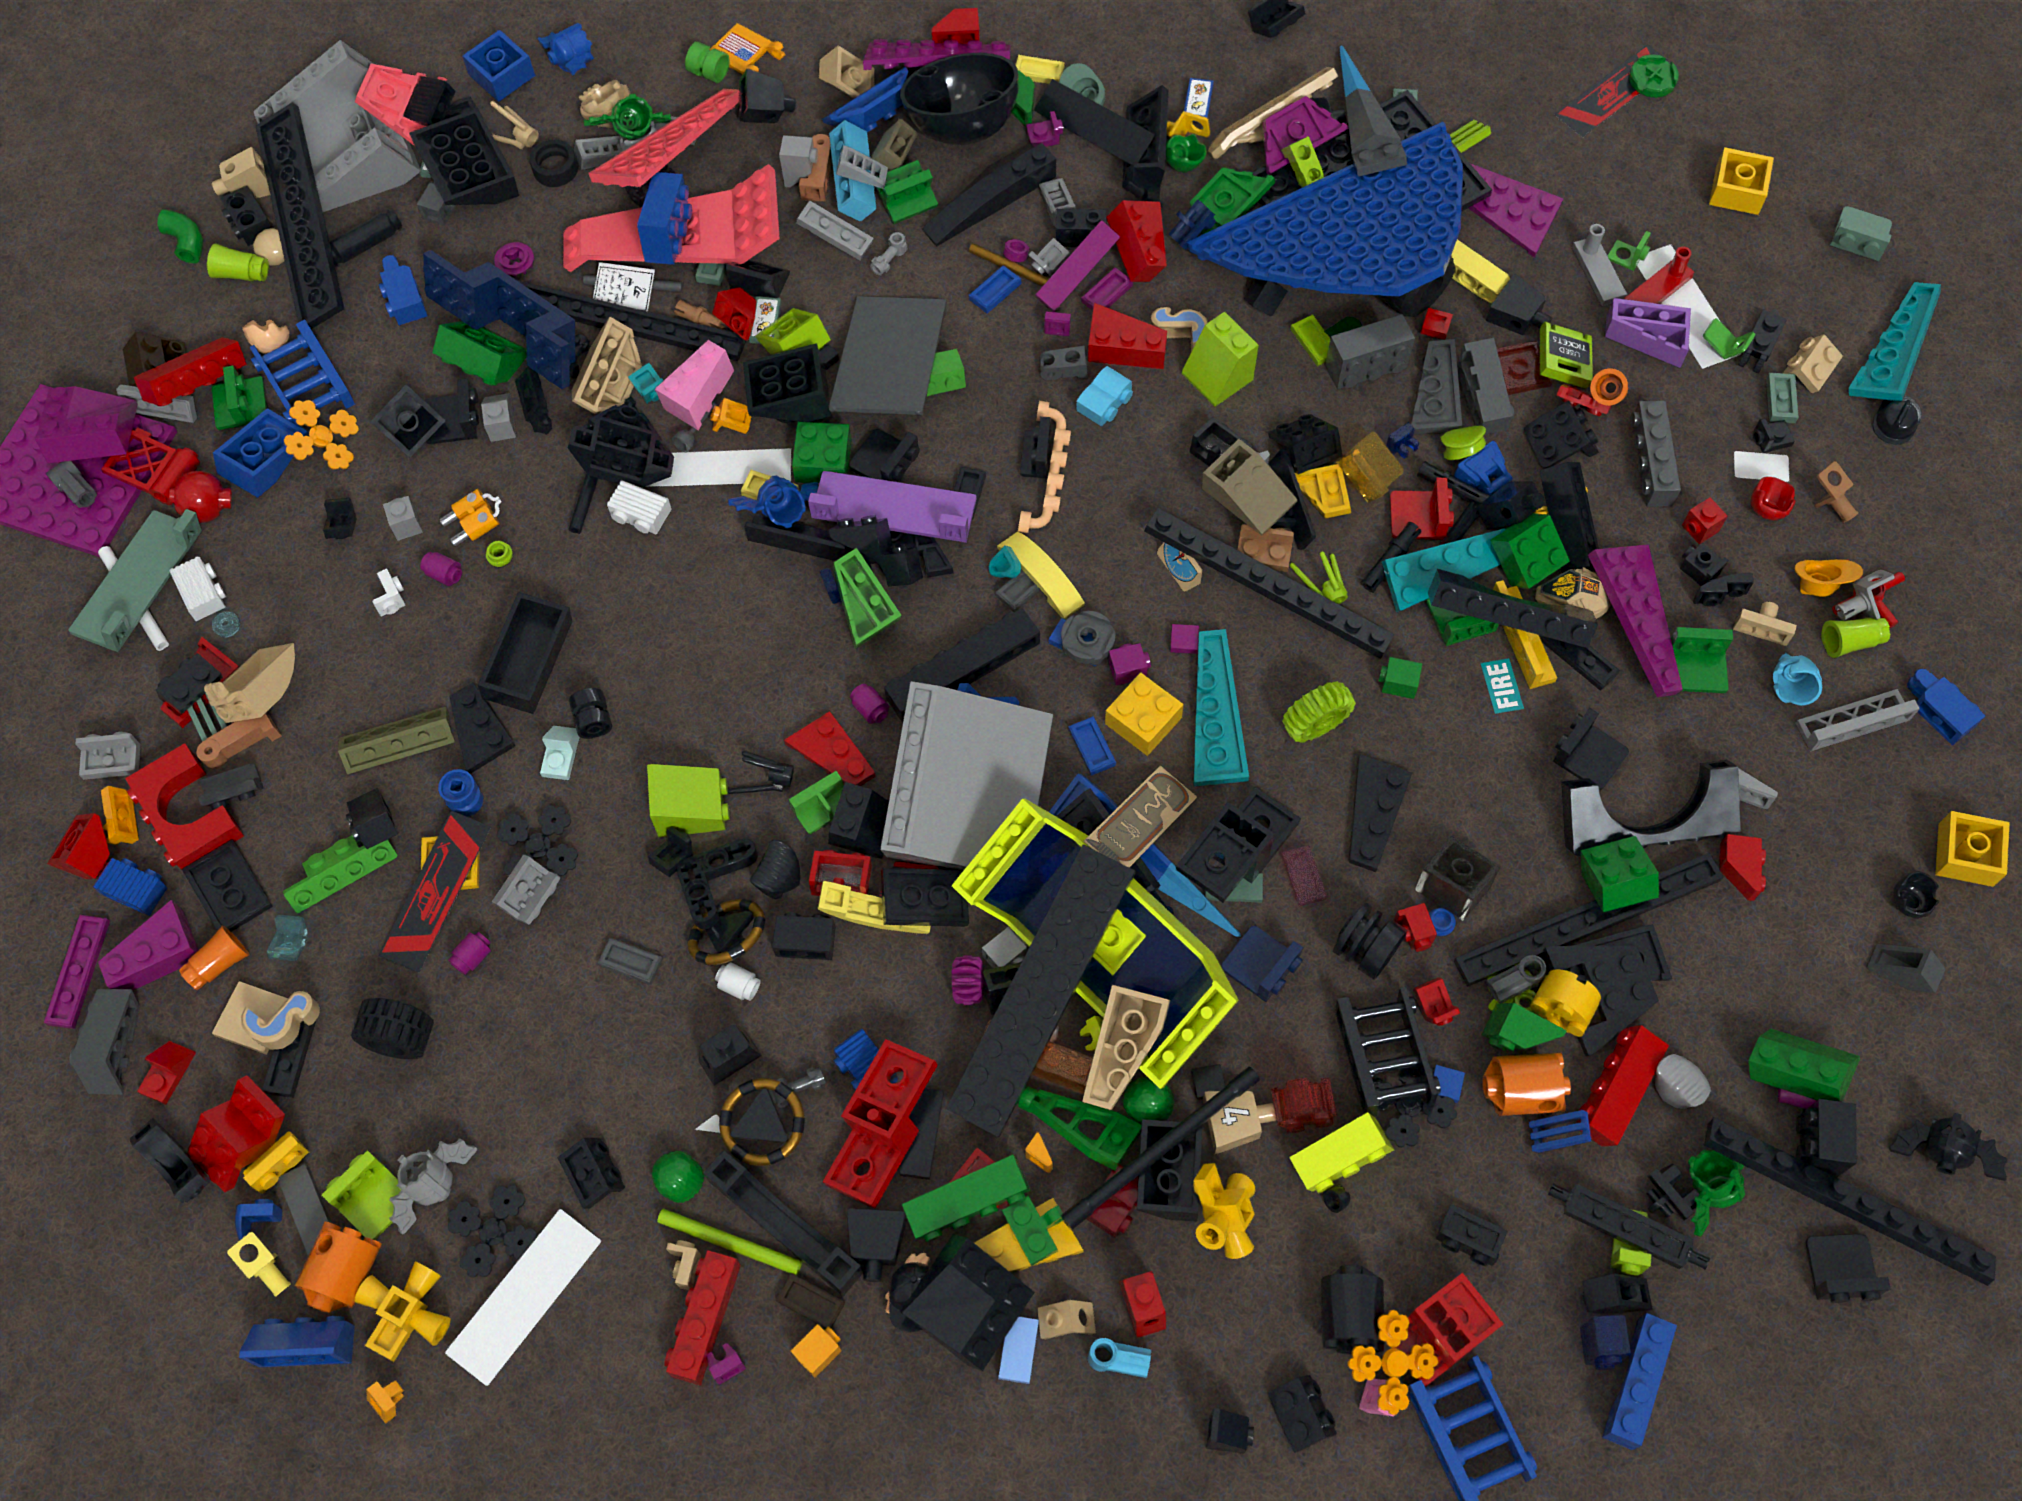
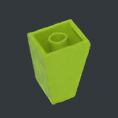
[1182,312,1259,407]
[647,764,730,838]

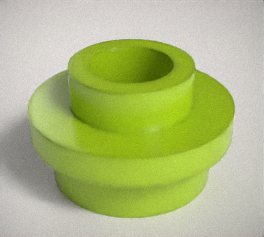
[486,541,513,567]

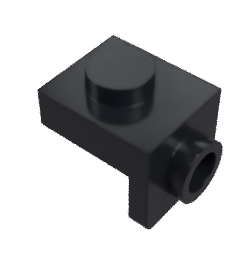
[323,498,357,539]
[648,826,693,878]

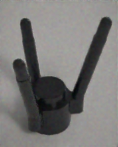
[728,751,794,794]

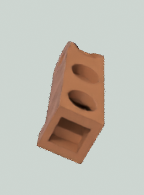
[799,134,832,201]
[196,712,282,769]

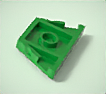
[1190,167,1275,234]

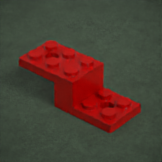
[823,1039,938,1209]

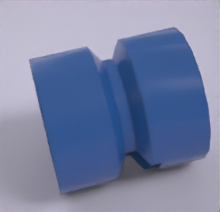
[438,769,483,817]

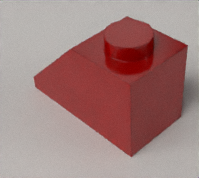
[932,8,980,44]

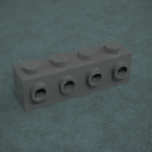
[1631,400,1681,507]

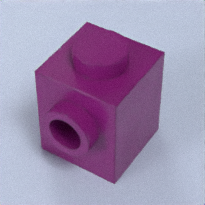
[1108,643,1151,686]

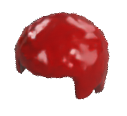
[1750,476,1796,521]

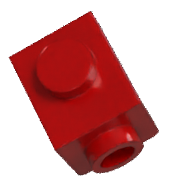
[1413,977,1460,1026]

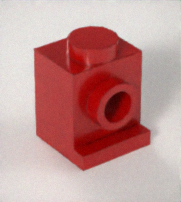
[1394,903,1437,952]

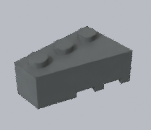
[69,989,140,1094]

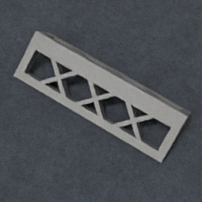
[1796,689,1920,751]

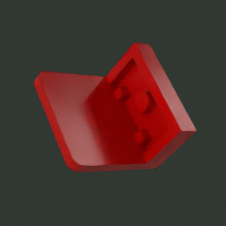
[1390,478,1454,540]

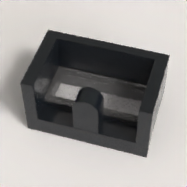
[1189,417,1253,466]

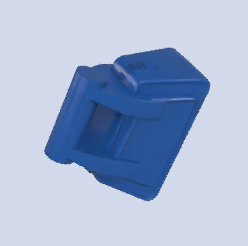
[1453,441,1512,495]

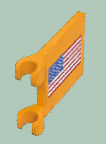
[710,23,785,74]

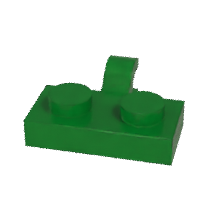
[1002,1196,1063,1266]

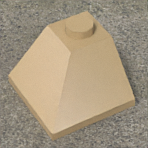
[819,46,874,99]

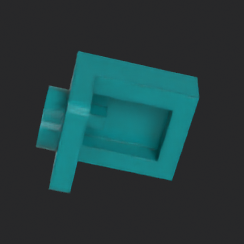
[628,363,664,404]

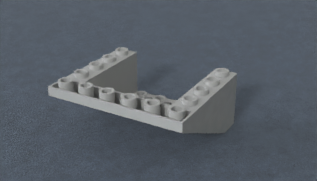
[253,40,421,212]
[881,681,1053,880]

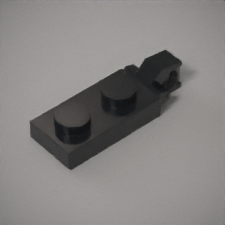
[515,366,552,435]

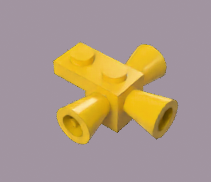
[1193,1163,1255,1259]
[355,1261,451,1362]

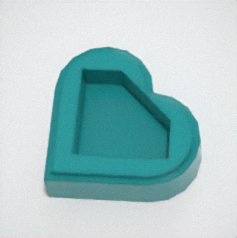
[989,545,1021,578]

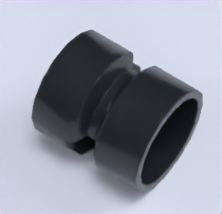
[569,688,613,739]

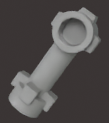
[870,232,907,276]

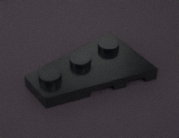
[449,682,515,774]

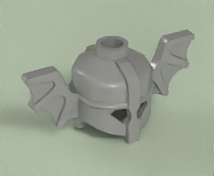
[390,1138,477,1234]

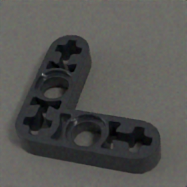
[677,838,758,929]

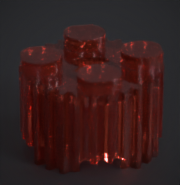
[1271,1078,1337,1133]

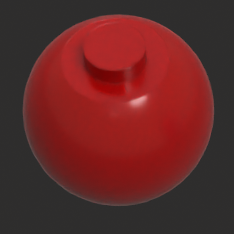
[169,471,232,523]

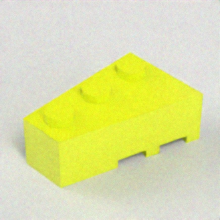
[1289,1112,1394,1193]

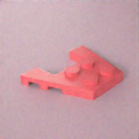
[355,64,447,146]

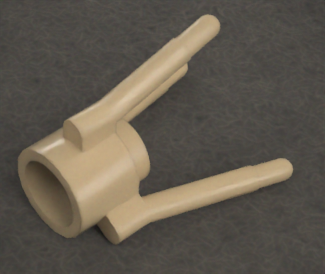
[490,101,539,150]

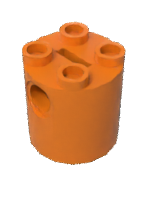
[1482,1053,1571,1116]
[294,1221,382,1313]

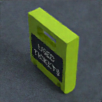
[1540,322,1593,389]

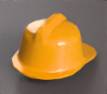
[1795,559,1863,597]

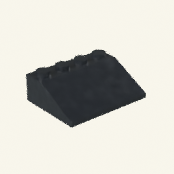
[409,108,519,205]

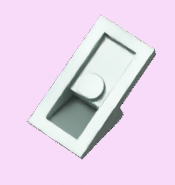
[540,726,579,780]

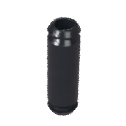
[330,209,403,267]

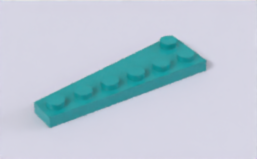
[1849,282,1941,401]
[1382,527,1509,612]
[1193,629,1249,787]

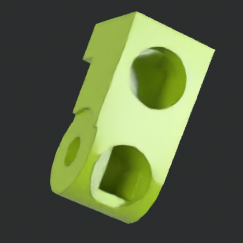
[1281,136,1324,188]

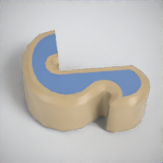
[1151,307,1208,352]
[241,991,320,1050]

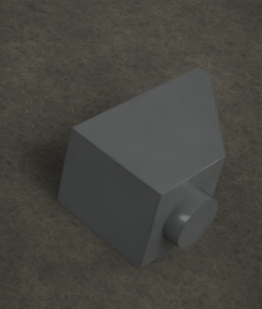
[1867,944,1946,993]

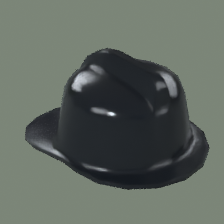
[1873,395,1922,445]

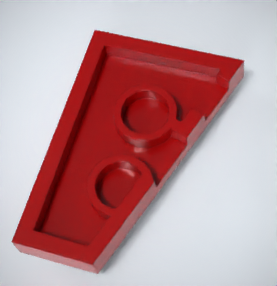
[784,711,876,786]

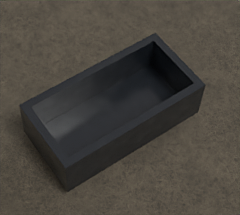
[478,592,573,714]

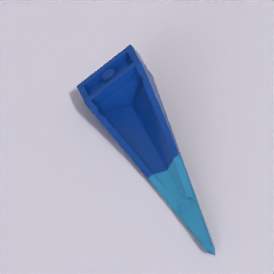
[1049,773,1241,937]

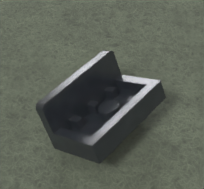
[1248,0,1305,38]
[156,653,223,715]
[198,763,264,810]
[1435,1204,1508,1266]
[1268,1375,1337,1453]

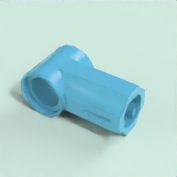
[1088,1338,1151,1378]

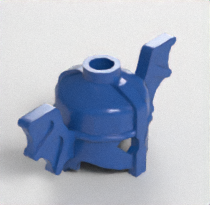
[538,23,594,75]
[728,475,818,528]

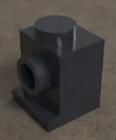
[1680,543,1729,586]

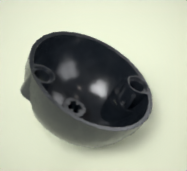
[900,53,1019,145]

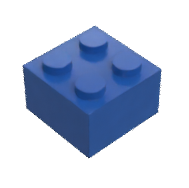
[462,30,535,102]

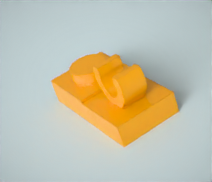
[101,786,139,845]

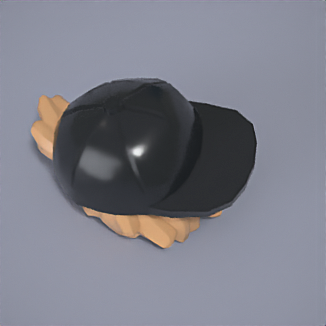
[885,1253,930,1332]

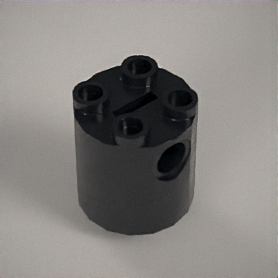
[1321,1265,1385,1354]

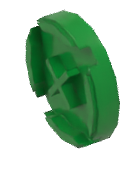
[1629,54,1679,98]

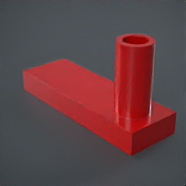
[1624,246,1694,304]

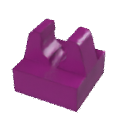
[707,1343,746,1385]

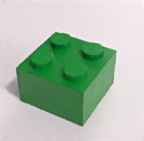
[792,422,852,483]
[1490,513,1570,589]
[1581,836,1659,912]

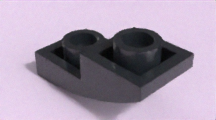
[1693,573,1754,607]

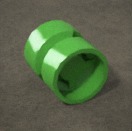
[685,42,730,83]

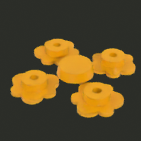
[284,400,359,470]
[1348,1310,1438,1415]

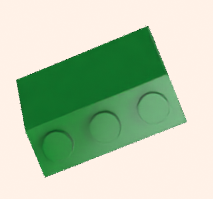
[432,321,527,386]
[1749,1029,1860,1102]

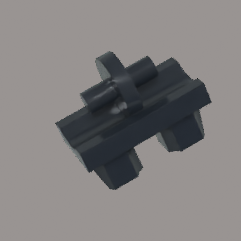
[1646,1164,1700,1221]

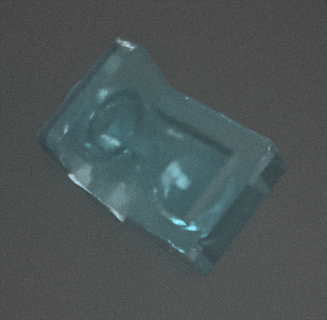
[267,915,309,961]

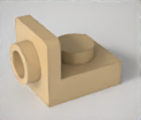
[666,1240,701,1290]

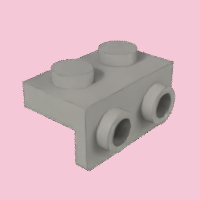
[75,732,141,780]
[492,854,560,925]

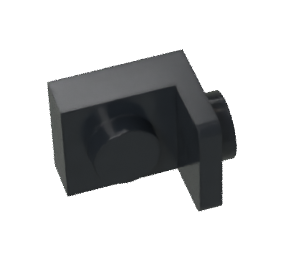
[1753,418,1795,453]

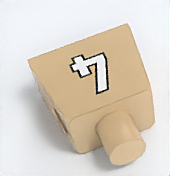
[1203,1091,1276,1154]

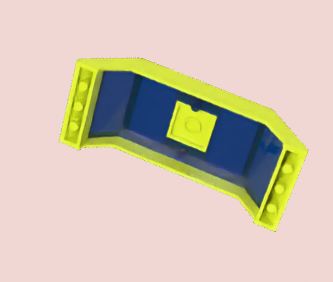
[952,798,1239,1089]

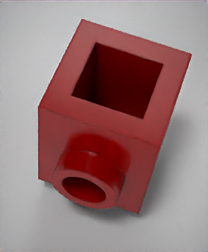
[1682,497,1728,544]

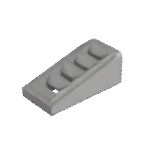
[574,136,623,170]
[836,145,888,189]
[1039,178,1076,227]
[1738,768,1778,809]

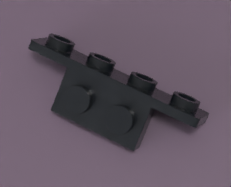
[1269,449,1316,550]

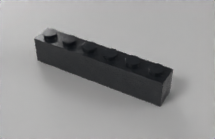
[884,608,1040,723]

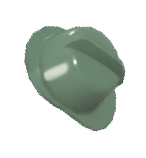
[1059,63,1105,106]

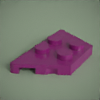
[1263,96,1349,175]

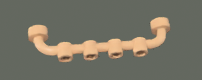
[1018,400,1071,533]

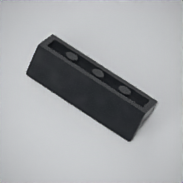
[1540,462,1599,573]
[744,514,853,561]

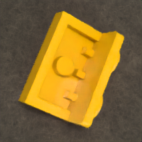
[243,1132,309,1194]

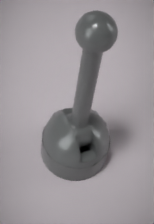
[672,402,718,453]

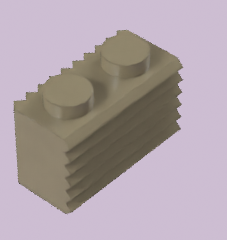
[871,119,917,172]

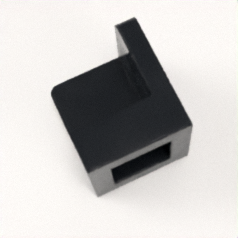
[1244,279,1288,316]

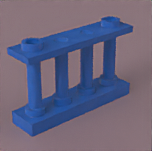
[250,320,355,429]
[1408,1355,1537,1501]

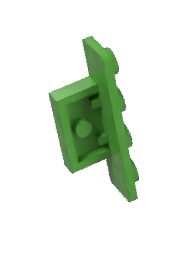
[283,835,398,913]

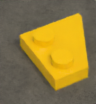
[1295,463,1351,519]

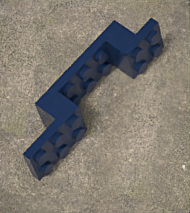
[423,250,575,389]

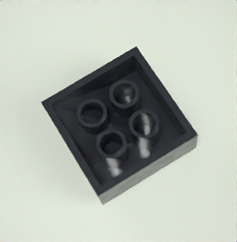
[743,343,832,422]
[900,1234,1035,1371]

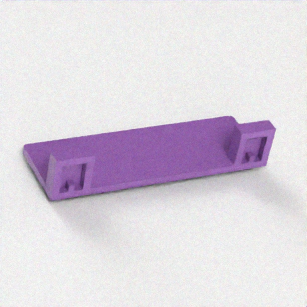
[808,471,976,543]

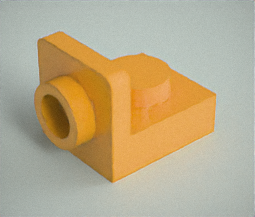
[710,398,751,434]

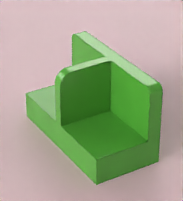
[789,771,844,834]

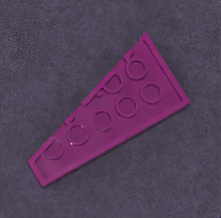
[1468,163,1563,258]
[1588,544,1683,698]

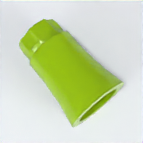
[207,243,269,281]
[1821,617,1891,658]

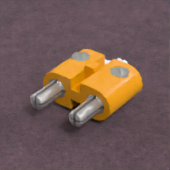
[440,489,501,546]

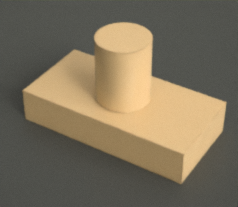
[1733,602,1797,646]

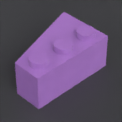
[1605,298,1691,368]

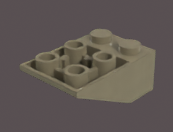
[1202,439,1297,536]

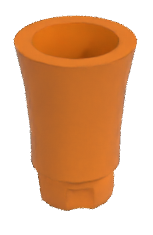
[1590,368,1628,406]
[179,925,250,990]

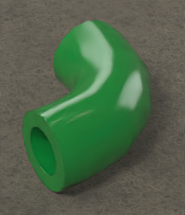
[157,209,204,264]

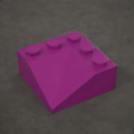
[35,386,138,463]

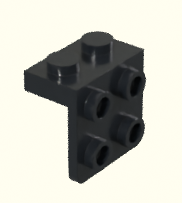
[424,378,479,444]
[1524,401,1599,469]
[849,429,920,482]
[1553,708,1629,790]
[1805,1234,1891,1303]

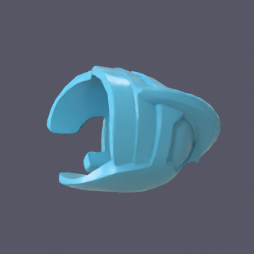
[1773,653,1822,706]

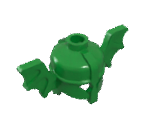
[584,94,671,141]
[1688,1150,1745,1237]

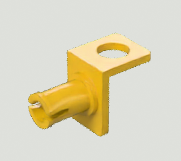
[1167,111,1210,139]

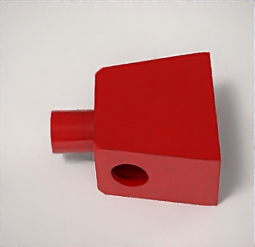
[1119,1271,1166,1338]

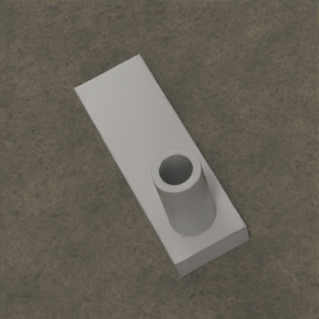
[1572,224,1627,306]

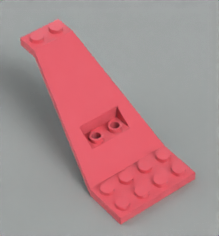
[563,164,780,272]

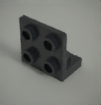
[1268,414,1343,474]

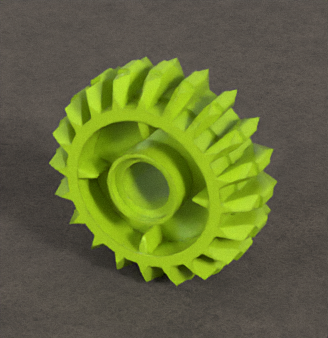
[1282,681,1356,743]

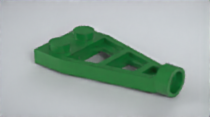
[1018,1086,1142,1171]

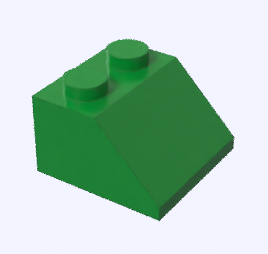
[1481,1003,1567,1051]

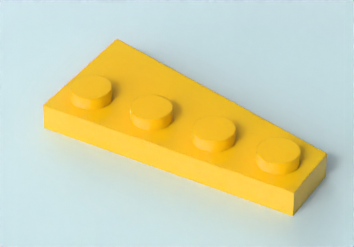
[974,1198,1083,1272]

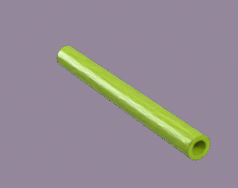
[657,1208,802,1276]

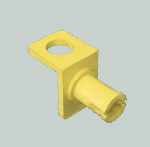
[227,1232,291,1297]

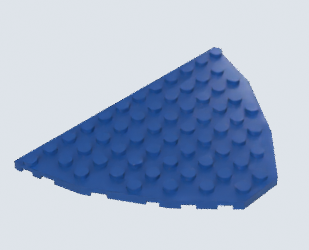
[1187,122,1463,296]

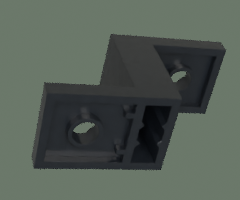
[1176,787,1301,903]

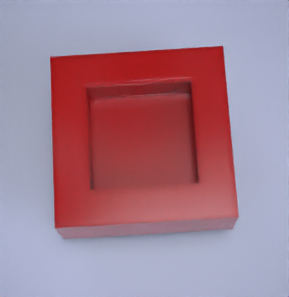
[1421,308,1453,340]

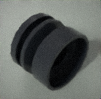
[1332,902,1408,980]

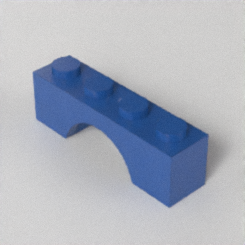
[1602,1313,1677,1450]

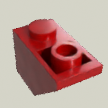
[712,287,756,340]
[1719,834,1766,901]

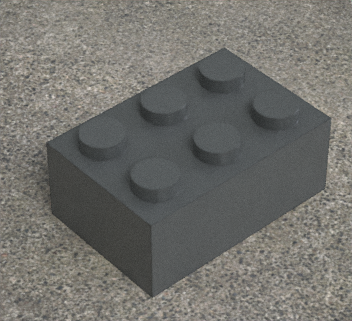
[1325,314,1415,389]

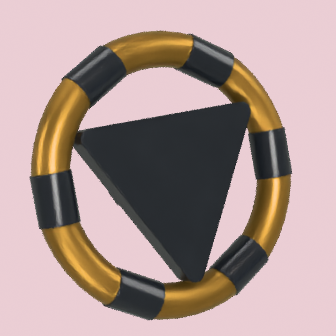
[687,899,766,965]
[719,1078,805,1166]

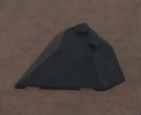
[567,396,674,488]

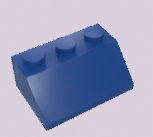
[239,1316,355,1367]

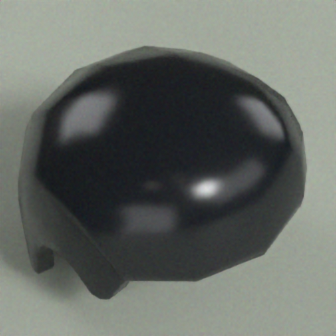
[1893,871,1939,919]

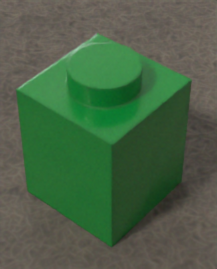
[1378,657,1422,699]

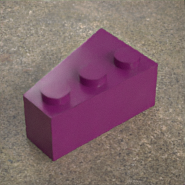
[98,900,199,991]

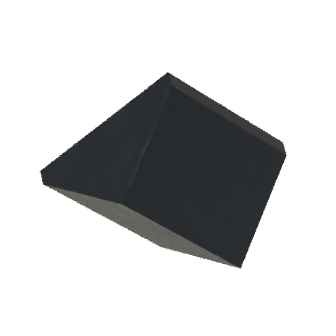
[726,260,790,298]

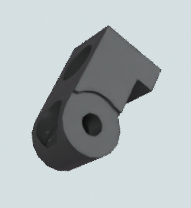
[1039,346,1088,380]

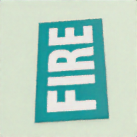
[1480,658,1524,714]

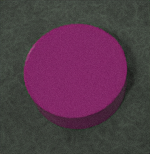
[1003,239,1029,262]

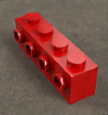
[134,337,247,406]
[1575,1025,1669,1147]
[664,1250,741,1386]

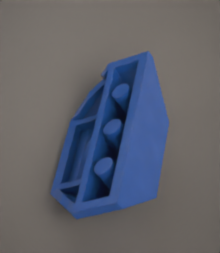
[822,67,908,132]

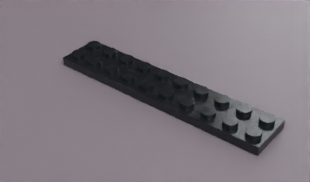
[255,102,345,329]
[946,844,1136,1137]

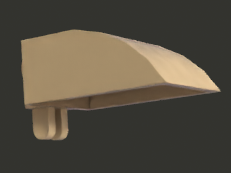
[204,643,295,723]

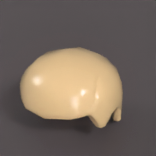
[253,228,285,266]

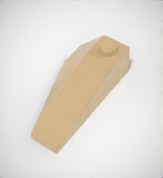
[1082,985,1170,1110]

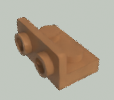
[1237,524,1294,572]

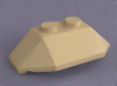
[572,317,642,414]

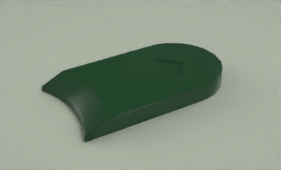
[1324,317,1362,337]

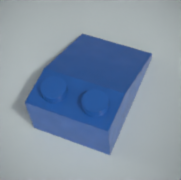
[213,408,308,498]

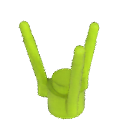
[1290,551,1348,604]

